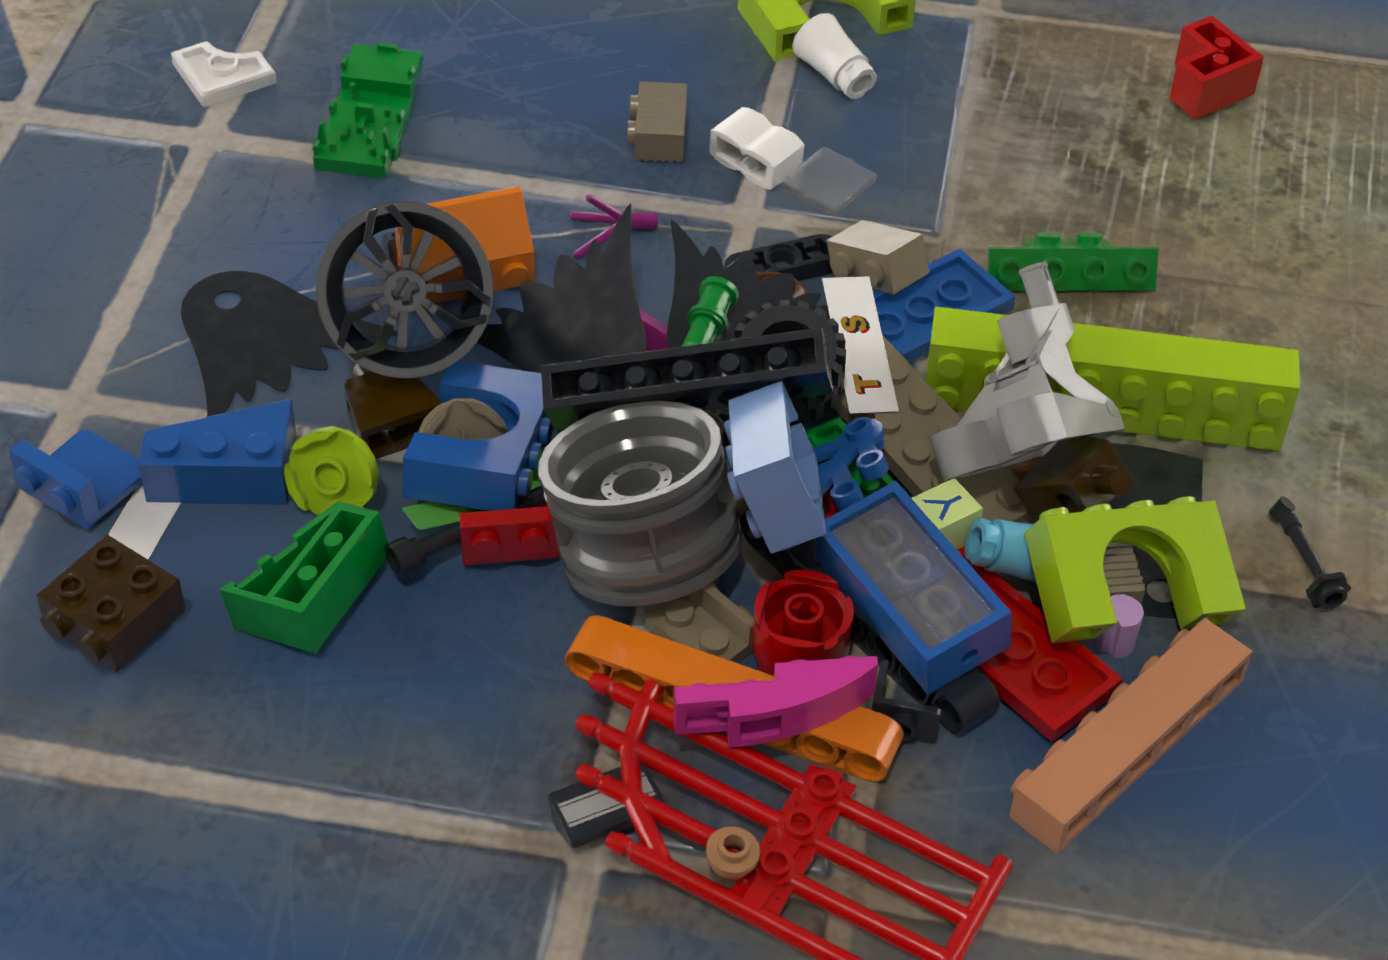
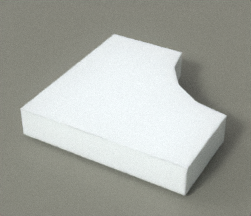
[171,41,277,107]

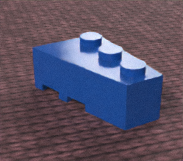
[138,399,297,505]

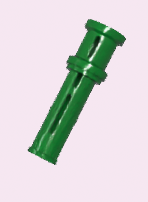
[682,276,739,346]

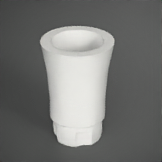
[793,13,877,99]

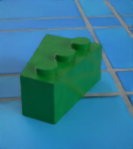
[219,501,388,654]

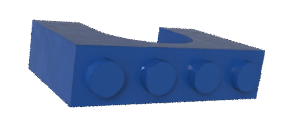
[403,361,553,511]

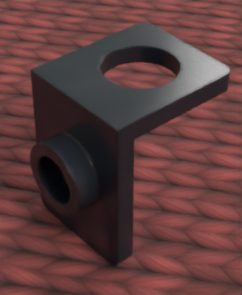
[872,659,941,744]

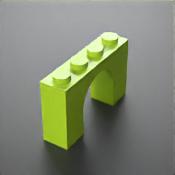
[738,0,916,62]
[1024,496,1246,643]

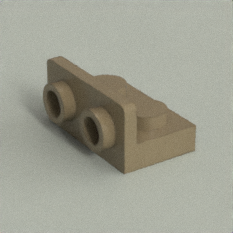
[645,582,757,664]

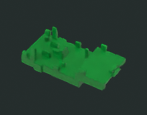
[312,42,423,179]

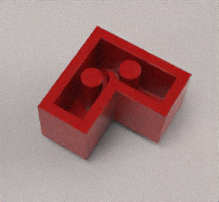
[1170,15,1264,120]

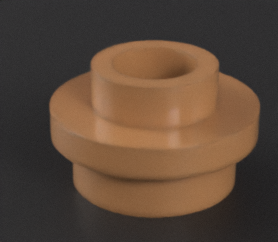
[706,826,760,879]

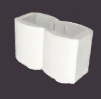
[709,107,804,190]

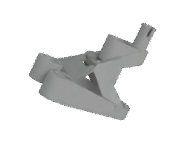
[929,262,1125,482]

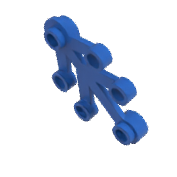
[783,417,889,550]

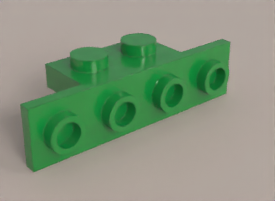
[987,232,1159,291]

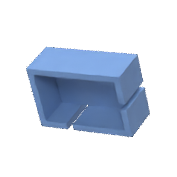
[724,381,826,554]

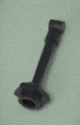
[1269,496,1351,609]

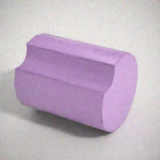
[1094,594,1144,658]

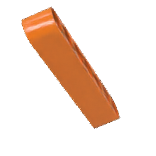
[564,615,904,782]

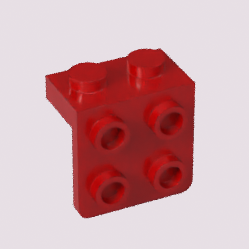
[459,504,558,565]

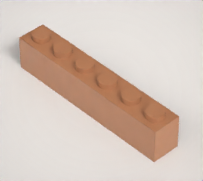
[1009,618,1253,854]

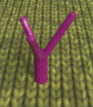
[569,194,658,259]

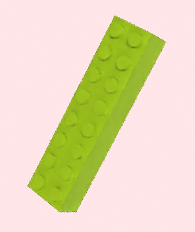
[925,306,1300,451]

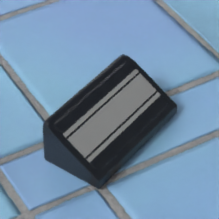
[548,763,666,849]

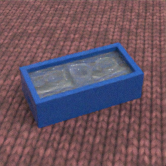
[815,481,1012,695]

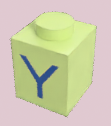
[912,478,983,550]

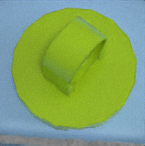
[284,426,379,515]

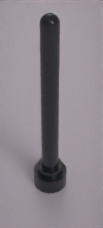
[385,485,546,579]

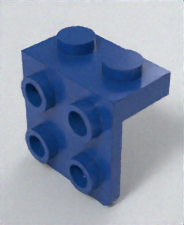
[9,430,142,530]

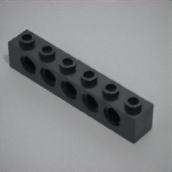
[541,328,833,430]

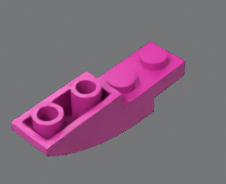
[673,656,878,748]

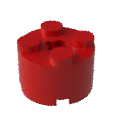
[752,570,854,676]

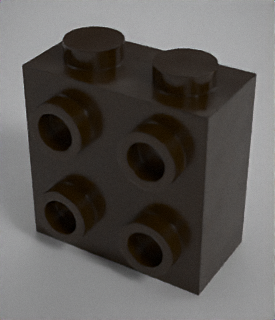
[36,534,186,673]

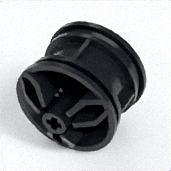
[316,201,494,378]

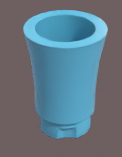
[964,518,1037,584]

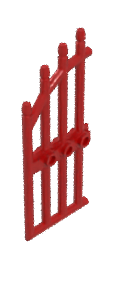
[575,672,1013,960]

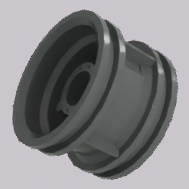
[538,401,743,606]

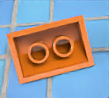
[395,186,535,306]

